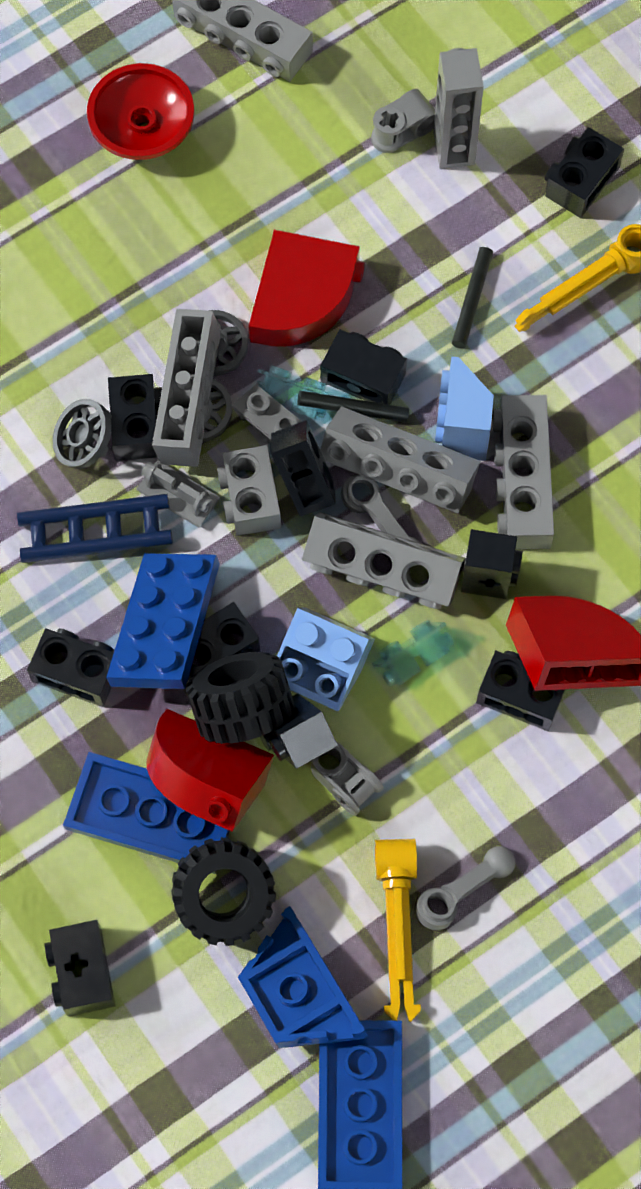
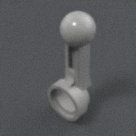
[341,474,421,566]
[415,846,515,930]

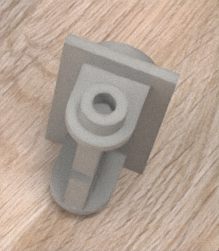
[231,384,312,440]
[136,460,220,528]

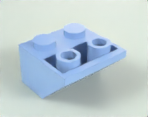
[435,357,494,461]
[277,608,375,711]

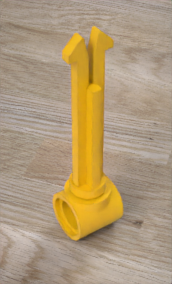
[514,224,641,332]
[375,838,421,1022]

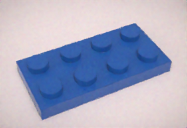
[106,553,220,689]
[63,752,230,874]
[318,1020,402,1189]

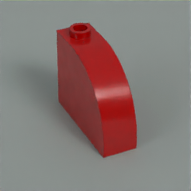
[249,229,365,347]
[506,596,641,691]
[146,709,274,832]

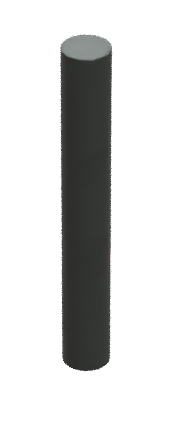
[451,247,493,349]
[297,391,409,422]

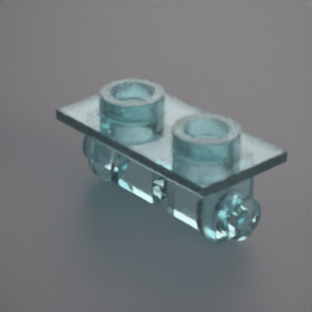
[256,365,334,420]
[372,620,454,687]

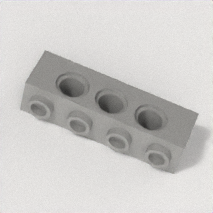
[172,0,313,82]
[433,48,484,169]
[152,309,221,467]
[493,395,554,549]
[320,406,481,514]
[302,512,466,609]

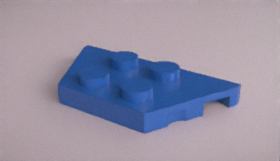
[238,906,368,1048]

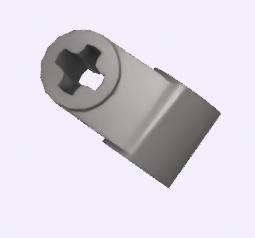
[371,89,435,153]
[311,741,384,816]

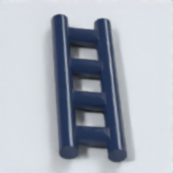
[17,494,173,563]

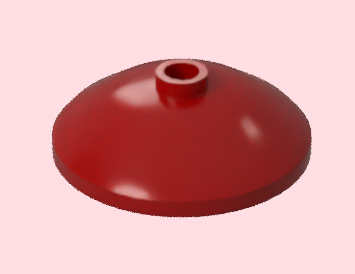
[87,63,195,160]

